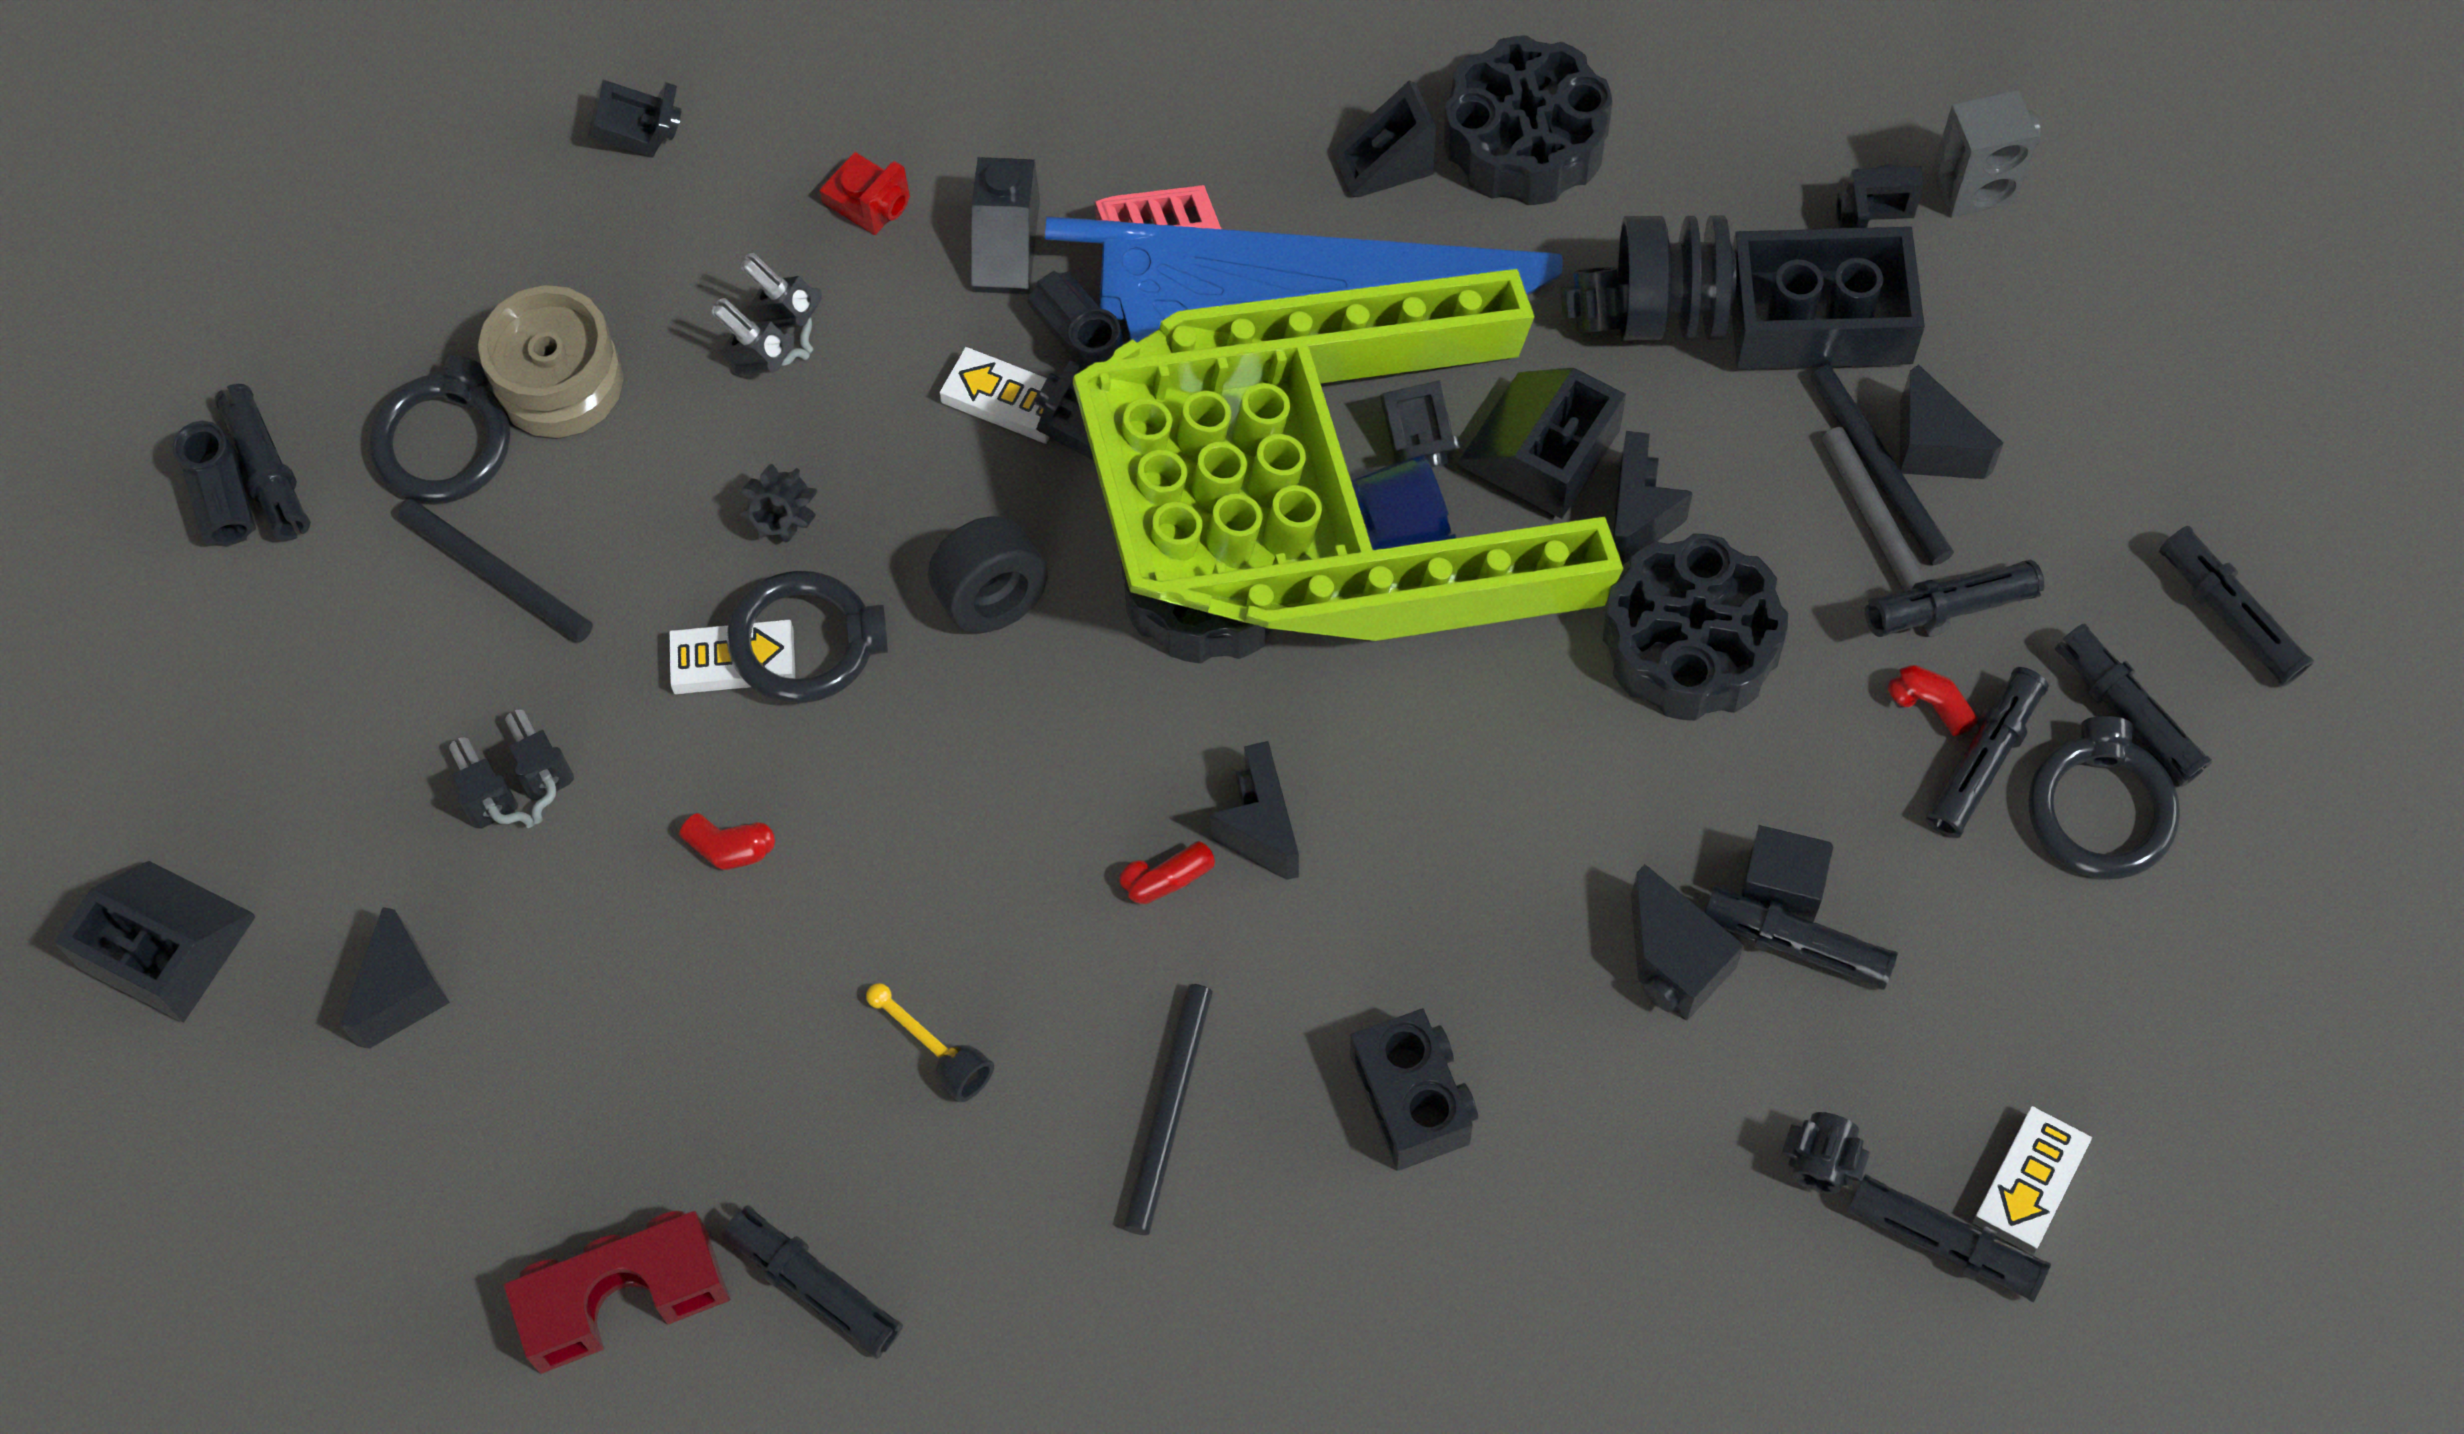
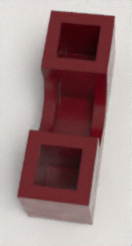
[504,1211,731,1374]

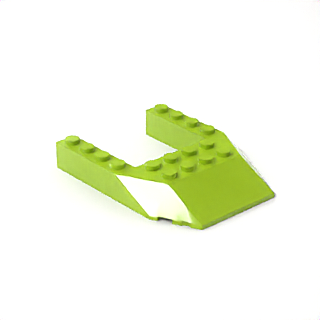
[1073,269,1623,641]

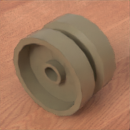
[478,285,624,438]

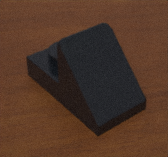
[1613,431,1693,565]
[1210,741,1299,880]

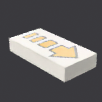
[940,347,1050,444]
[670,620,795,694]
[1972,1106,2093,1255]

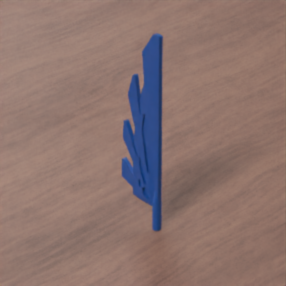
[1045,216,1563,343]

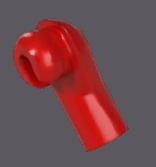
[1888,665,1979,736]
[679,813,775,870]
[1119,841,1215,905]

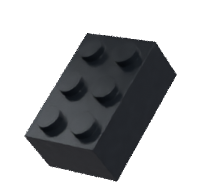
[1731,226,1925,369]

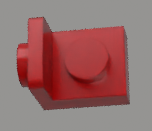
[819,152,910,235]

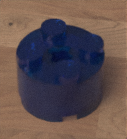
[1351,454,1457,550]

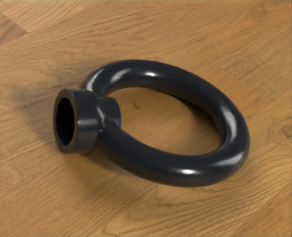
[369,355,510,504]
[727,571,888,703]
[2028,716,2180,880]

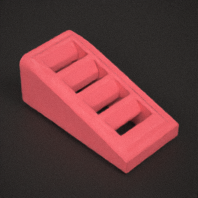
[1094,185,1221,229]

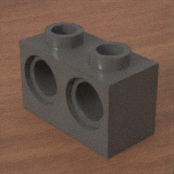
[1932,89,2041,218]

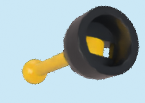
[866,983,994,1102]

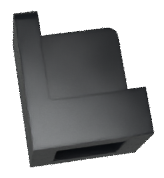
[1741,825,1833,922]

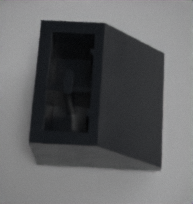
[1459,367,1626,519]
[54,861,255,1023]

